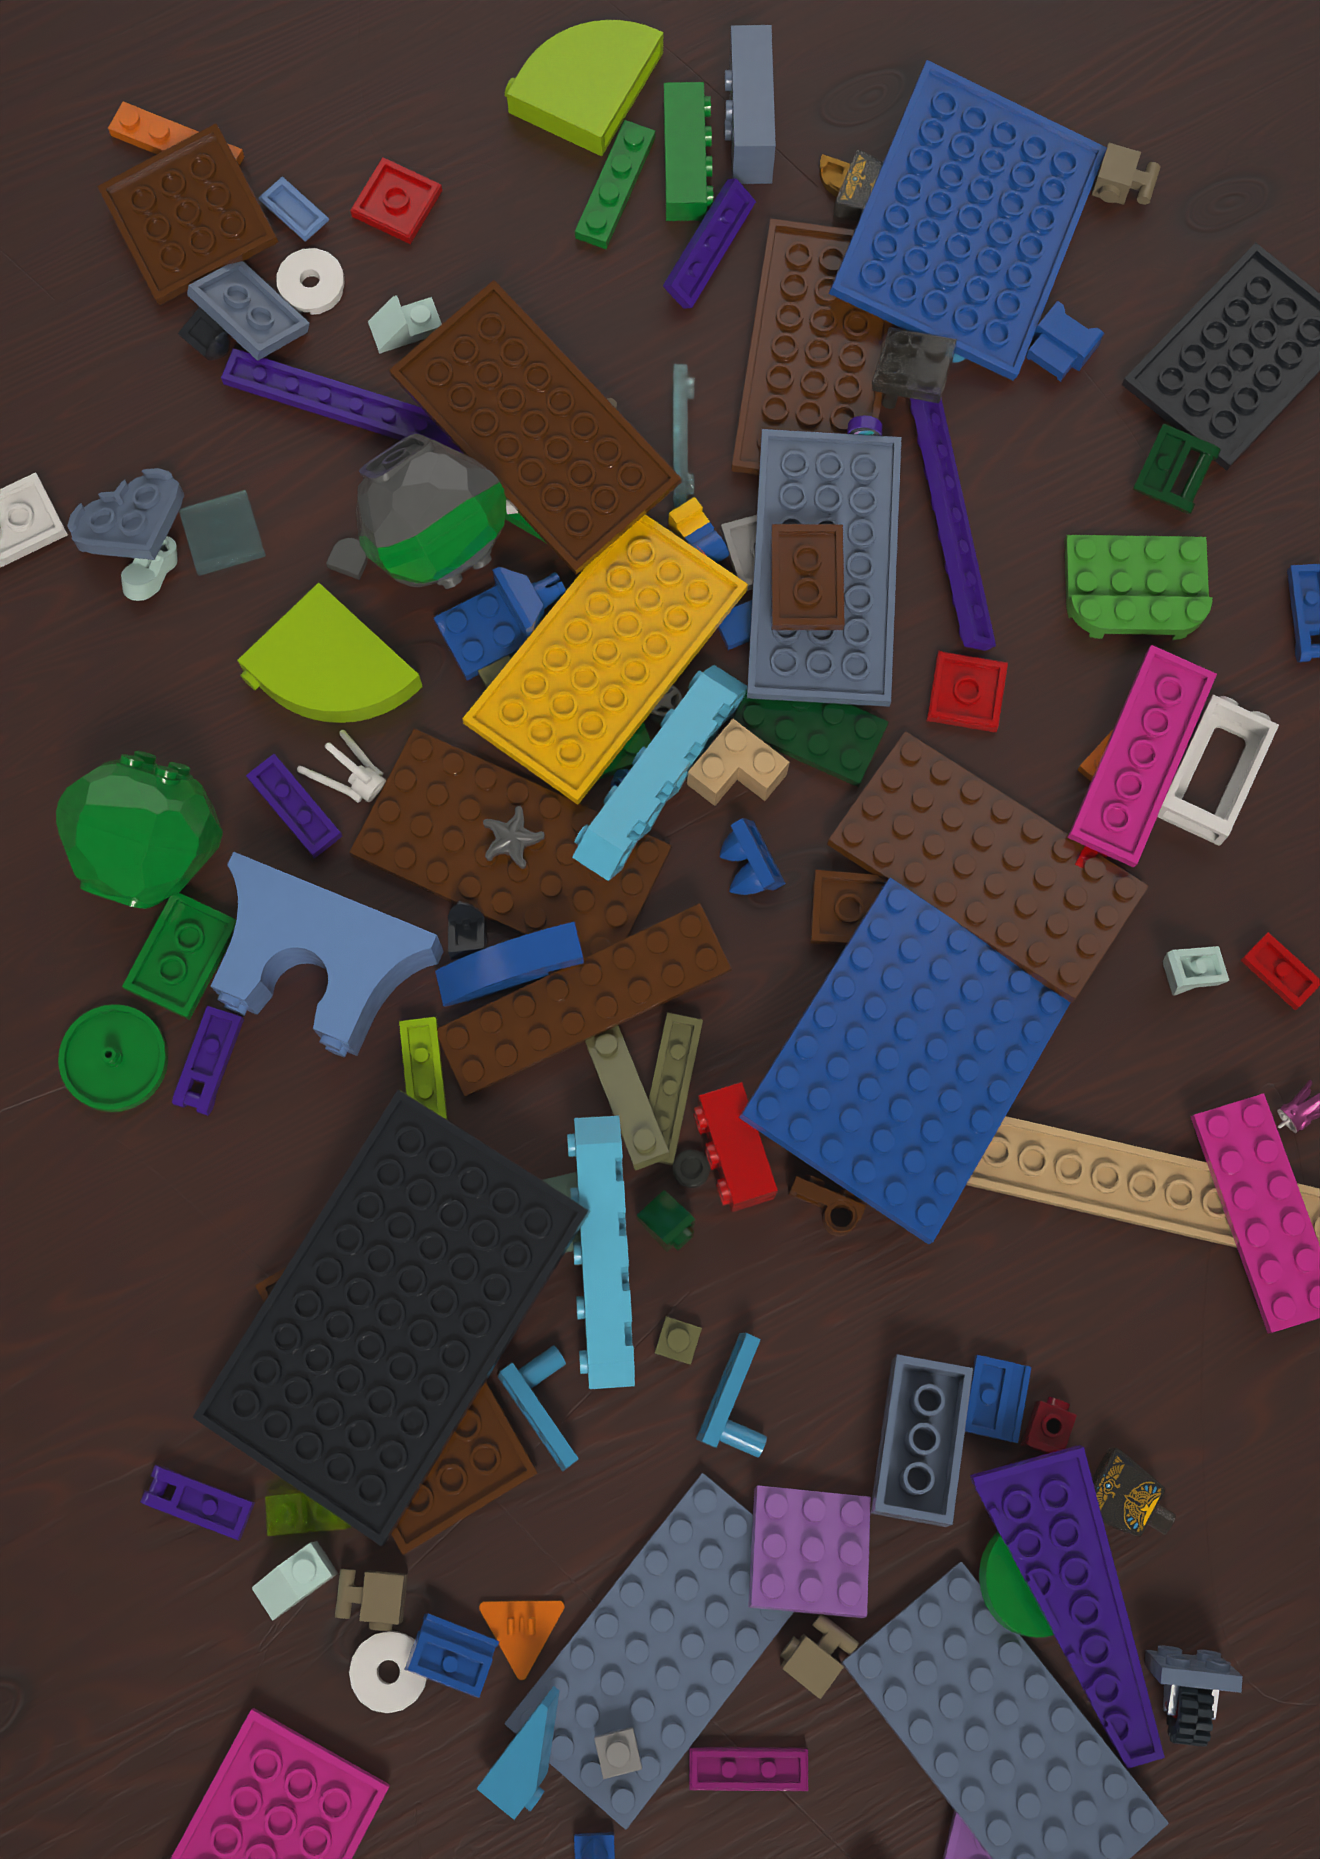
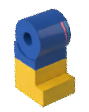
[668,497,729,563]

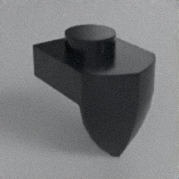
[178,307,231,360]
[448,901,487,960]

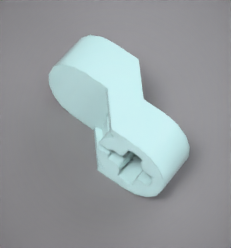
[121,536,178,601]

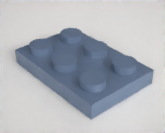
[187,261,310,361]

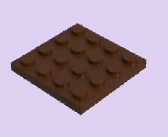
[97,123,279,305]

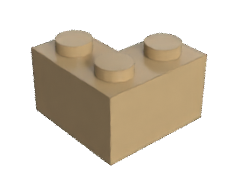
[687,719,789,806]

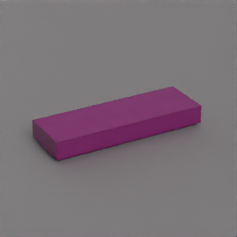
[689,1747,808,1791]

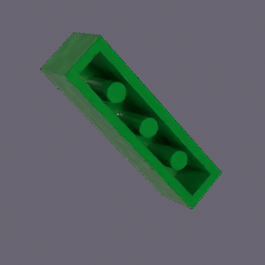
[664,82,713,221]

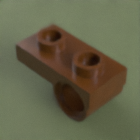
[789,1174,866,1236]

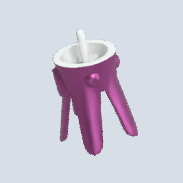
[1277,1080,1320,1133]

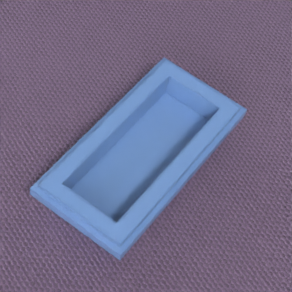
[258,176,329,242]

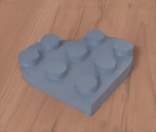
[68,468,184,560]

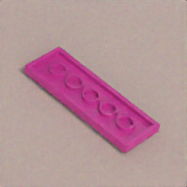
[1067,645,1217,867]
[1191,1094,1320,1334]

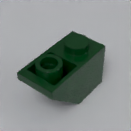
[636,1190,695,1252]

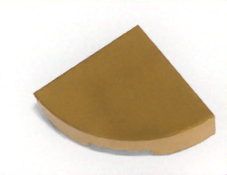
[819,154,853,198]

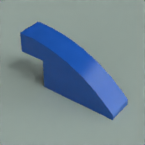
[435,922,584,1007]

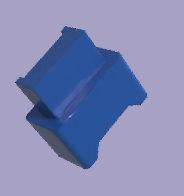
[1026,301,1104,382]

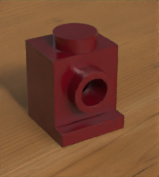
[1021,1397,1077,1454]

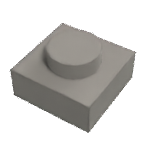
[594,1727,642,1779]

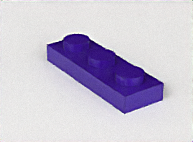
[246,754,343,859]

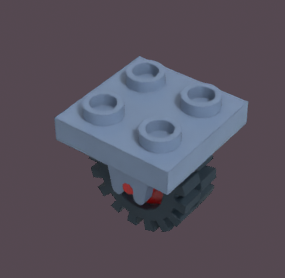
[1145,1645,1243,1747]

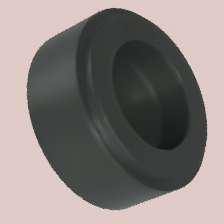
[673,1150,710,1188]

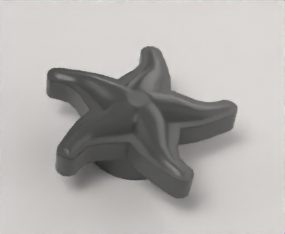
[483,806,545,869]

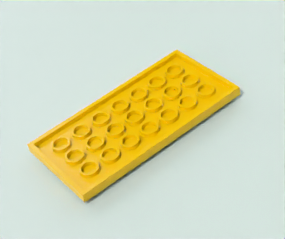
[462,514,748,805]

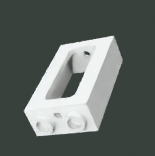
[1157,695,1279,846]

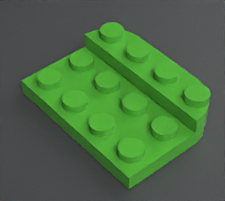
[1065,535,1213,640]

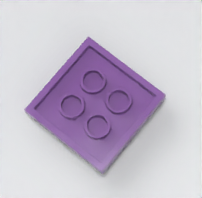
[748,1485,871,1618]

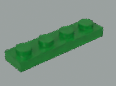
[575,120,655,249]

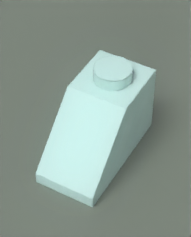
[252,1541,338,1621]

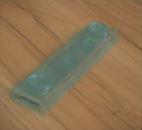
[673,364,694,507]

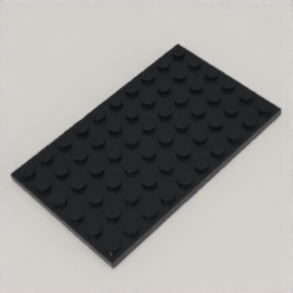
[193,1090,591,1546]

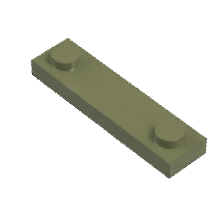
[649,1013,703,1165]
[585,1026,670,1171]

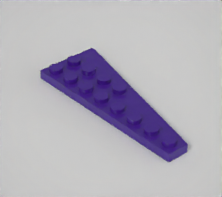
[970,1445,1165,1769]

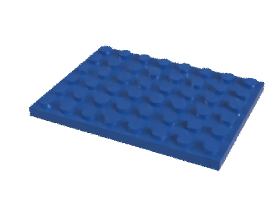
[829,60,1107,381]
[739,877,1071,1244]

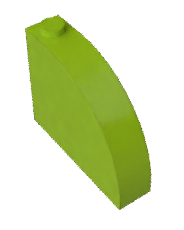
[505,20,663,156]
[237,583,423,723]

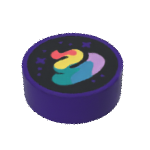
[847,415,882,436]

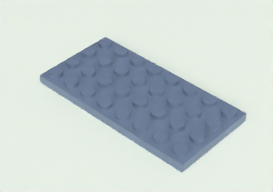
[747,429,902,707]
[504,1473,794,1830]
[841,1562,1169,1859]

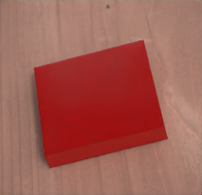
[350,157,442,244]
[926,651,1008,733]

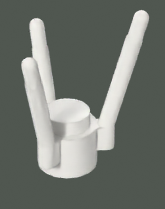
[297,730,386,803]

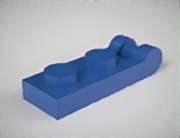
[1287,564,1320,662]

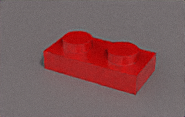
[1241,932,1320,1010]

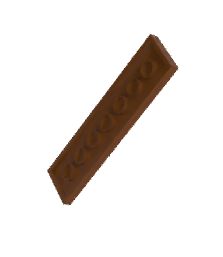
[437,903,732,1097]

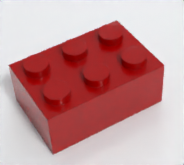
[693,1082,778,1213]

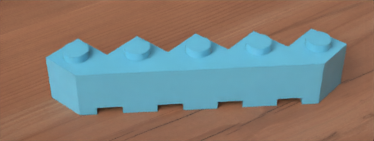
[572,665,747,881]
[567,1116,635,1389]

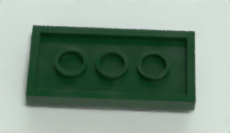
[733,692,889,788]

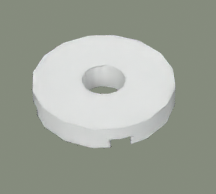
[276,248,345,315]
[349,1631,427,1713]

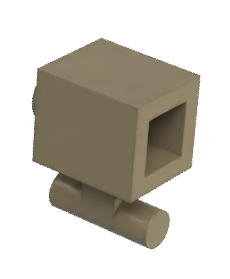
[1092,143,1161,205]
[335,1569,408,1631]
[780,1614,859,1699]

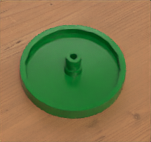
[58,1005,168,1112]
[979,1532,1053,1637]

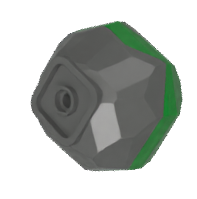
[356,434,506,589]

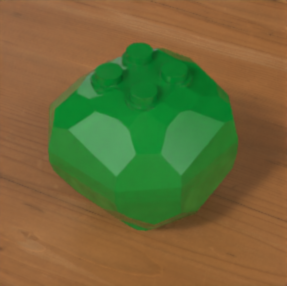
[56,751,223,909]

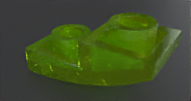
[265,1493,351,1536]

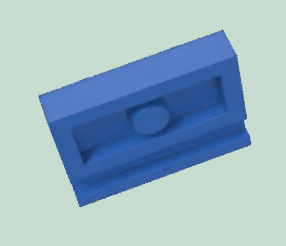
[965,1355,1032,1443]
[404,1613,499,1698]

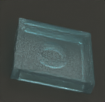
[179,490,266,576]

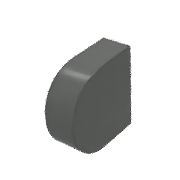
[326,538,368,580]

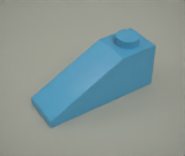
[477,1685,560,1820]

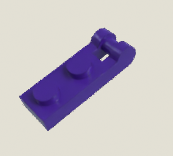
[172,1006,244,1116]
[140,1465,255,1540]

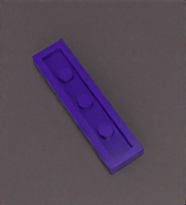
[663,178,756,309]

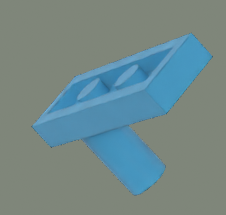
[696,1333,767,1458]
[497,1345,579,1472]

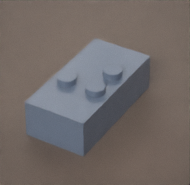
[724,25,776,184]
[870,1354,973,1527]

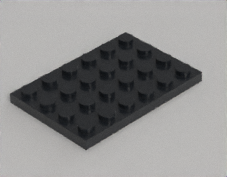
[1122,243,1320,471]

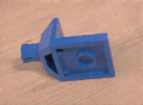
[433,567,566,680]

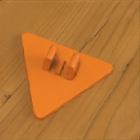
[479,1600,565,1680]

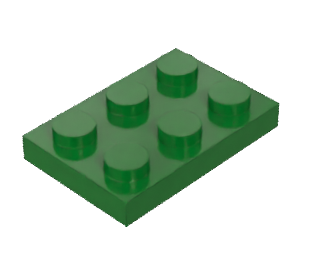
[122,893,236,1020]

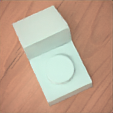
[368,295,442,354]
[1163,946,1229,995]

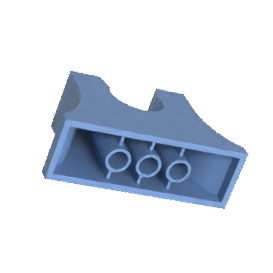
[211,852,444,1057]

